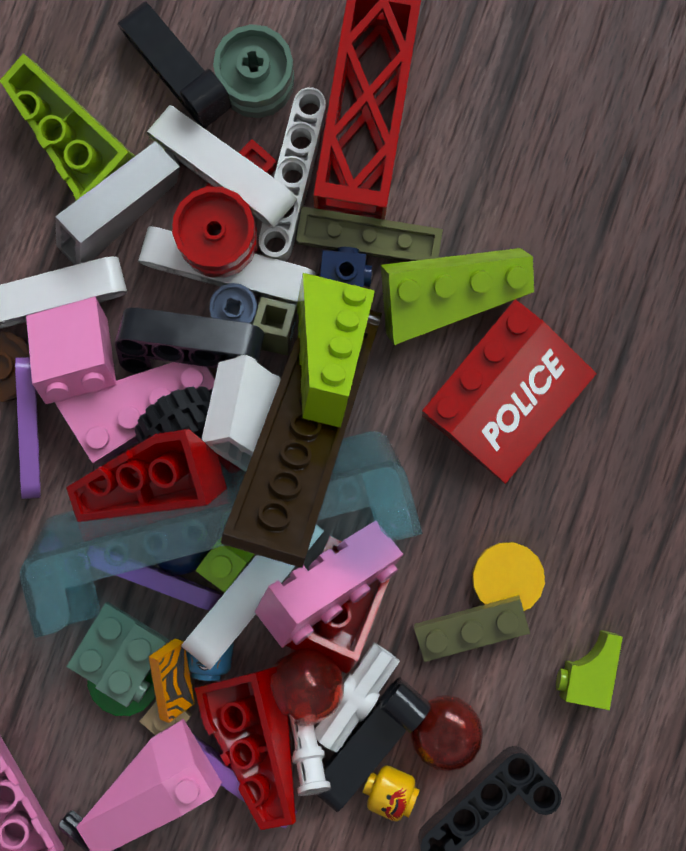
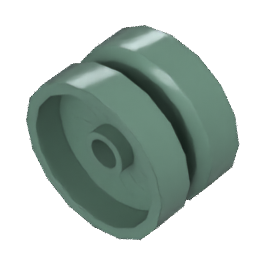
[213,24,295,118]

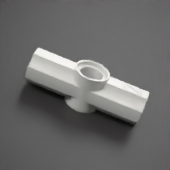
[314,642,400,753]

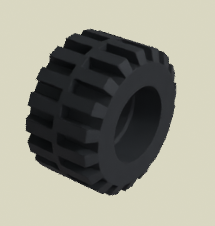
[135,386,218,455]

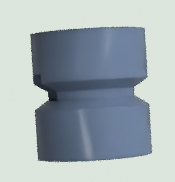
[209,283,258,324]

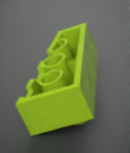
[0,53,135,200]
[381,248,534,345]
[297,273,375,428]

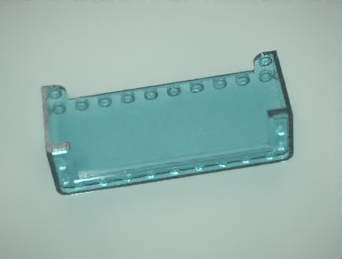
[20,431,423,638]

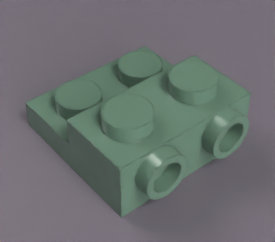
[66,602,170,707]

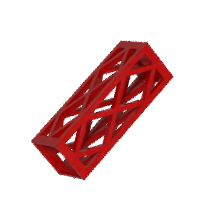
[313,0,421,220]

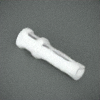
[283,678,331,796]

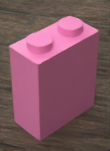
[26,296,117,404]

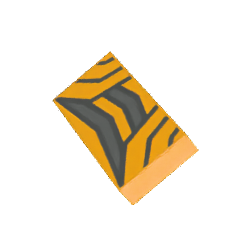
[149,638,195,723]

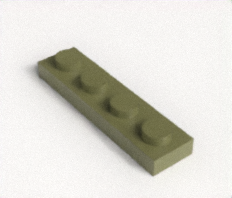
[296,206,443,262]

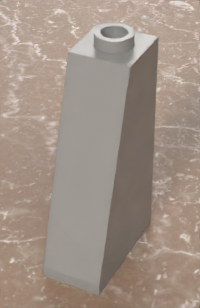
[55,141,180,265]

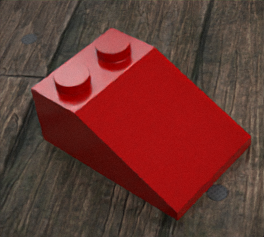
[285,536,391,674]

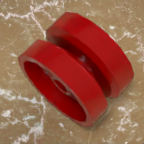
[172,186,258,278]

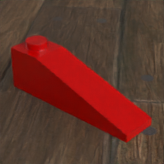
[66,429,227,522]
[195,666,296,830]

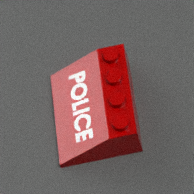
[422,299,597,484]

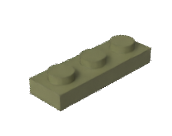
[414,595,530,662]

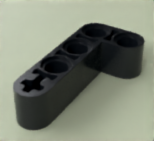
[117,1,232,129]
[115,307,264,374]
[316,677,431,812]
[418,746,562,851]

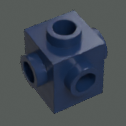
[320,247,372,287]

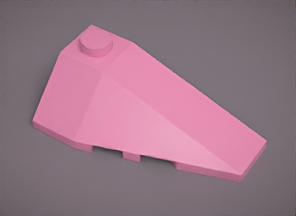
[76,719,222,851]

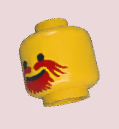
[362,765,420,822]

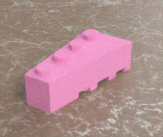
[55,362,215,465]
[255,520,404,648]
[0,736,65,851]

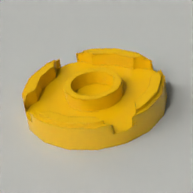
[472,542,545,611]

